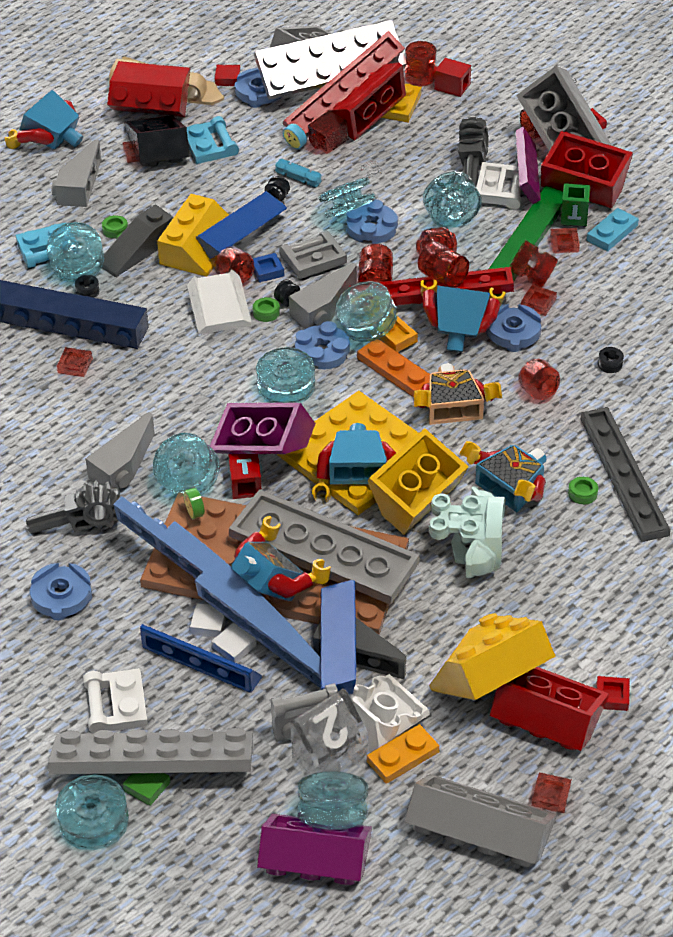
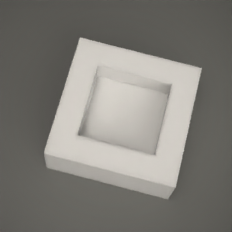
[190,603,227,637]
[212,622,257,663]

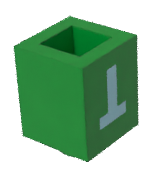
[561,184,590,226]

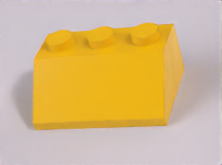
[157,194,229,277]
[368,428,469,535]

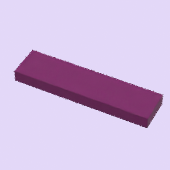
[515,127,541,204]

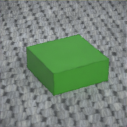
[123,773,170,806]

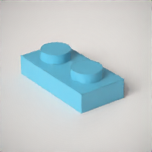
[586,208,639,251]

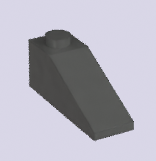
[98,204,174,277]
[313,618,407,679]

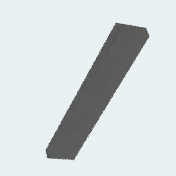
[580,407,671,542]

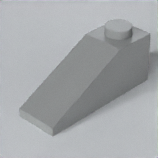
[51,140,102,207]
[289,262,357,329]
[85,412,155,490]

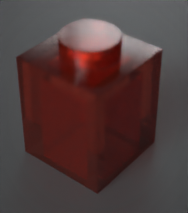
[308,110,349,154]

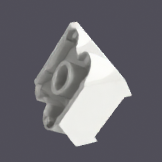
[187,269,252,334]
[338,674,430,752]

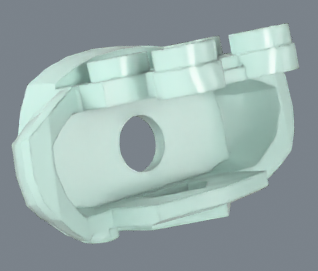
[429,486,505,578]

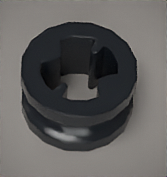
[264,176,290,201]
[75,275,100,298]
[274,279,300,307]
[598,347,624,373]

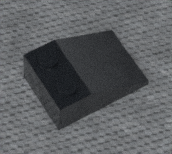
[124,115,190,166]

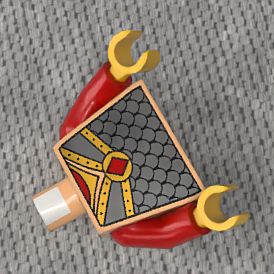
[414,363,503,425]

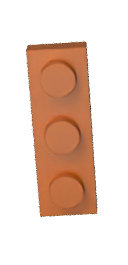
[357,338,430,397]

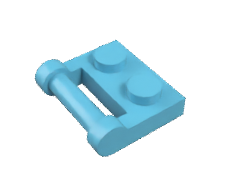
[187,116,239,164]
[15,222,79,268]

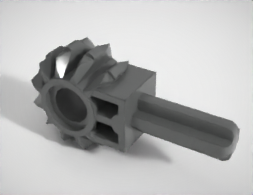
[458,117,489,192]
[26,480,120,534]

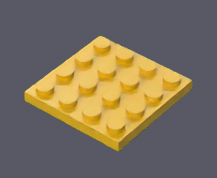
[277,390,419,515]

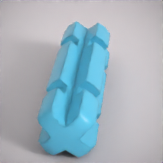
[275,159,322,187]

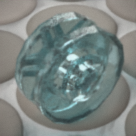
[423,171,482,229]
[318,176,376,218]
[46,222,105,282]
[335,281,398,342]
[256,347,316,403]
[153,432,220,496]
[297,772,368,829]
[55,774,129,851]

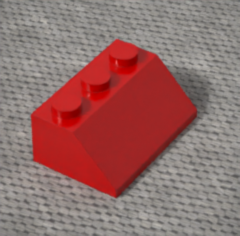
[107,61,191,117]
[331,62,406,141]
[541,131,633,208]
[490,667,609,751]

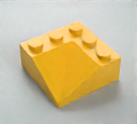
[429,613,556,700]

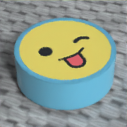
[283,124,307,149]

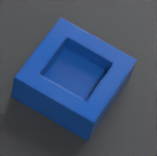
[251,253,285,283]

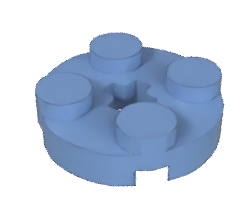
[235,68,282,108]
[347,199,398,244]
[486,304,542,352]
[295,321,350,370]
[29,563,92,621]

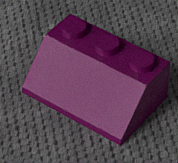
[208,403,316,454]
[257,813,372,885]

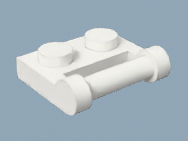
[475,162,522,210]
[83,668,148,733]

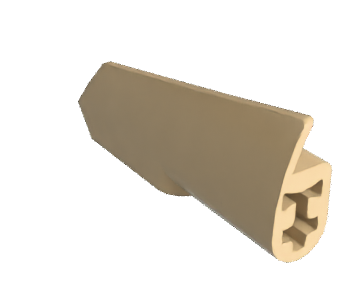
[109,56,224,106]

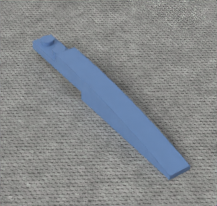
[113,496,343,701]

